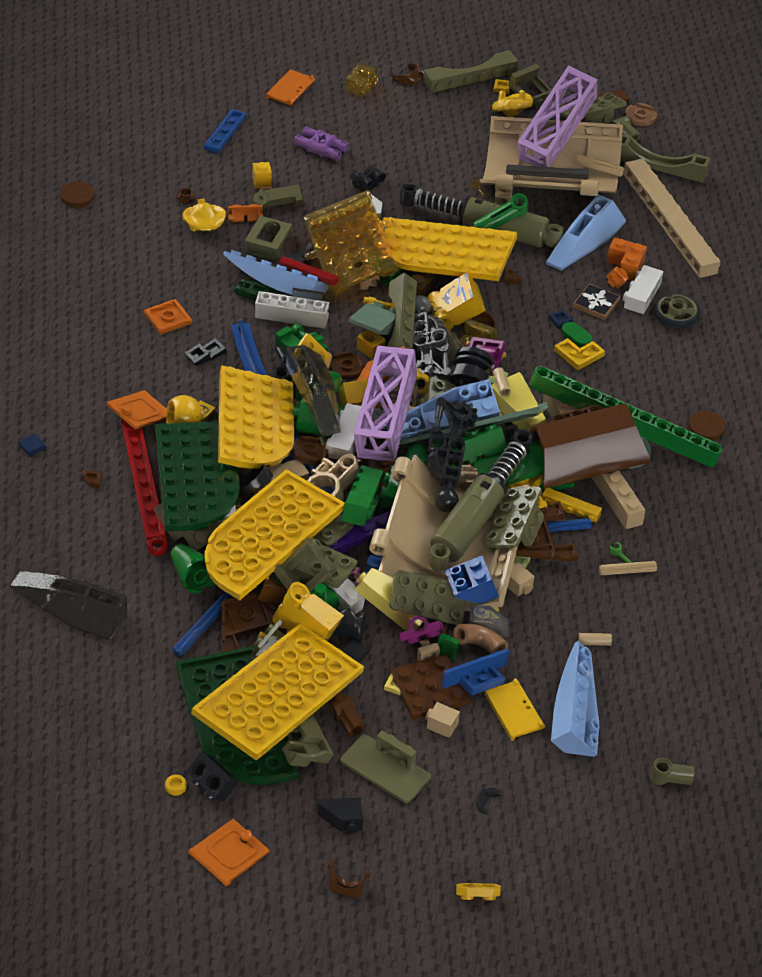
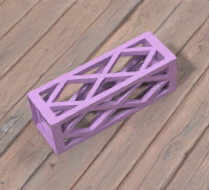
[518,65,597,167]
[354,346,417,462]

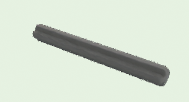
[506,164,589,180]

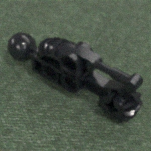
[426,397,478,512]

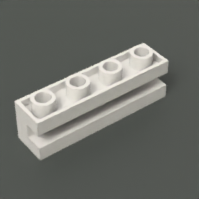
[255,291,329,329]

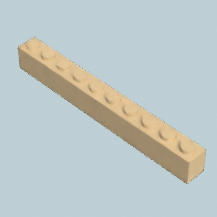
[624,159,720,278]
[543,394,645,529]

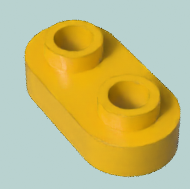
[456,883,501,900]

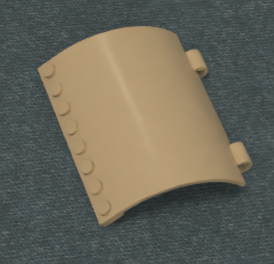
[480,116,623,196]
[369,455,530,611]

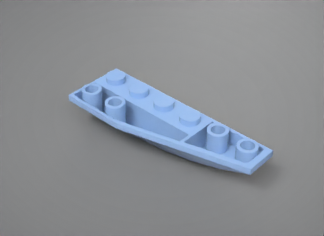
[546,194,626,271]
[223,250,329,300]
[386,379,500,440]
[551,641,600,757]

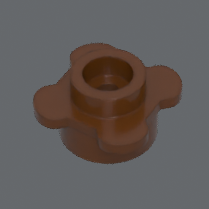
[176,188,196,204]

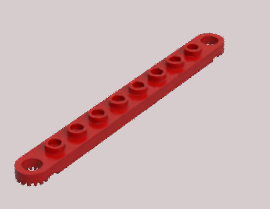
[121,418,168,556]

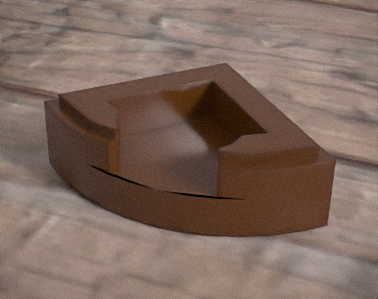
[504,268,522,284]
[83,470,102,489]

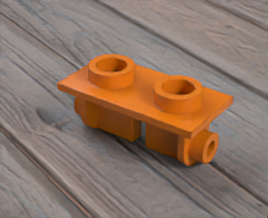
[228,204,263,223]

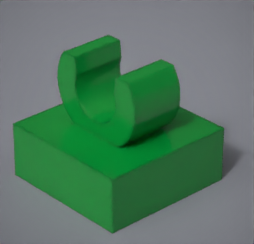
[437,633,460,661]

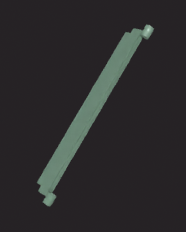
[399,402,548,449]

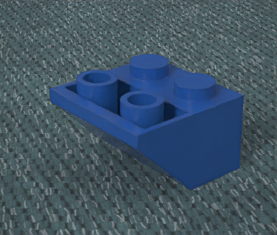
[445,555,499,604]

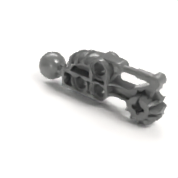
[413,295,451,387]

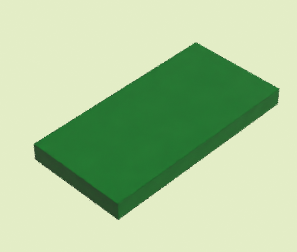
[471,439,544,487]

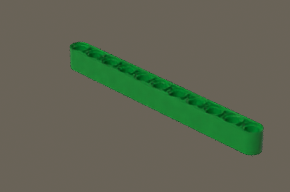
[529,366,722,467]

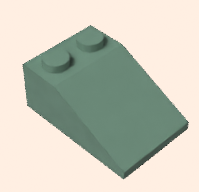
[348,301,396,336]

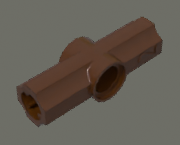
[328,690,365,737]

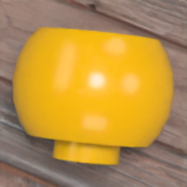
[166,395,204,423]

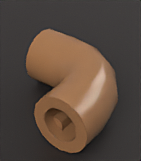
[453,624,509,654]

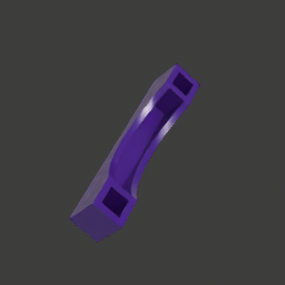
[329,511,391,554]

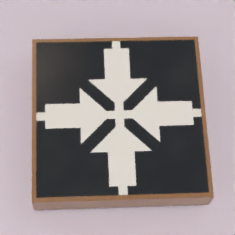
[573,284,620,320]

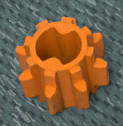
[606,266,628,289]

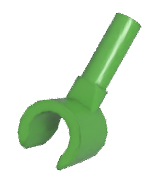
[610,542,632,563]

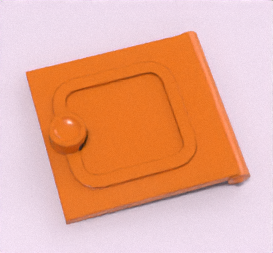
[106,390,167,429]
[188,819,270,887]

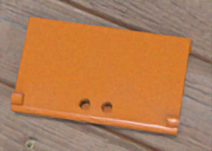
[266,69,315,106]

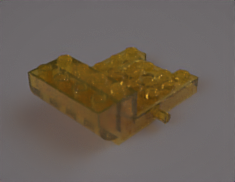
[304,190,399,297]

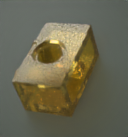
[346,62,378,97]

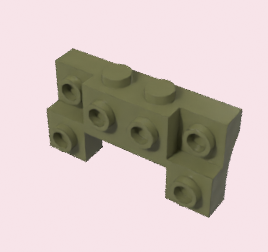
[282,714,334,767]

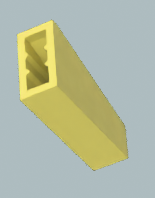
[492,372,546,432]
[354,568,423,631]

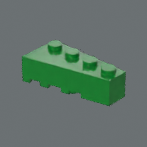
[434,424,507,468]
[341,465,383,526]

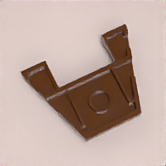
[516,501,578,562]
[222,592,287,652]

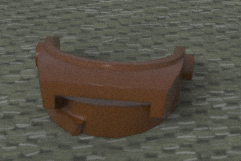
[392,62,424,86]
[463,311,498,335]
[327,860,371,898]

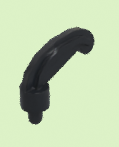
[476,788,502,813]

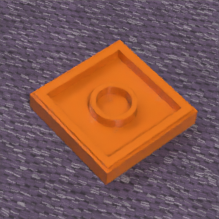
[144,299,192,335]

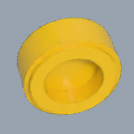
[165,775,187,796]

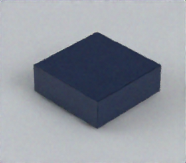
[549,310,573,329]
[19,433,45,457]

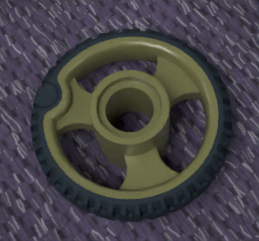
[654,293,700,328]

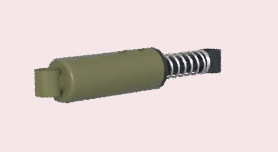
[399,184,563,248]
[429,429,533,571]

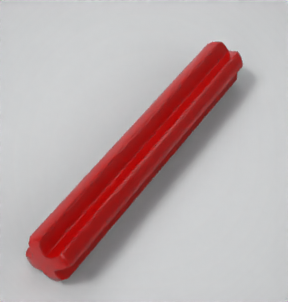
[279,257,339,286]

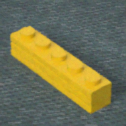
[542,488,602,523]

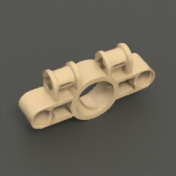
[307,454,360,501]

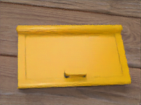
[485,678,545,741]

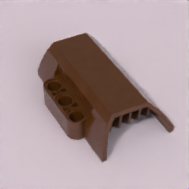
[530,403,651,489]

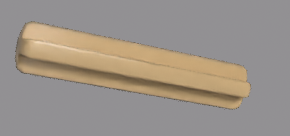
[575,154,624,177]
[599,561,657,575]

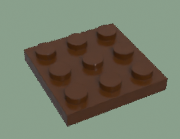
[389,654,471,720]

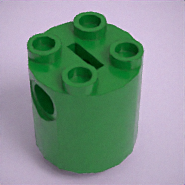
[292,397,345,438]

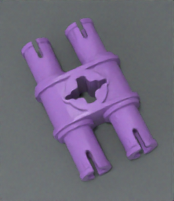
[293,126,350,161]

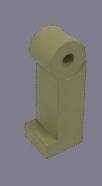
[253,184,303,210]

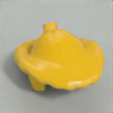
[492,90,533,118]
[182,199,226,232]

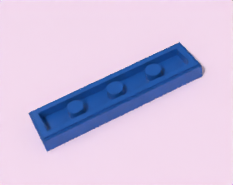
[204,109,247,154]

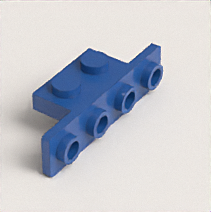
[441,649,510,696]

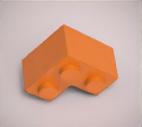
[607,237,647,281]

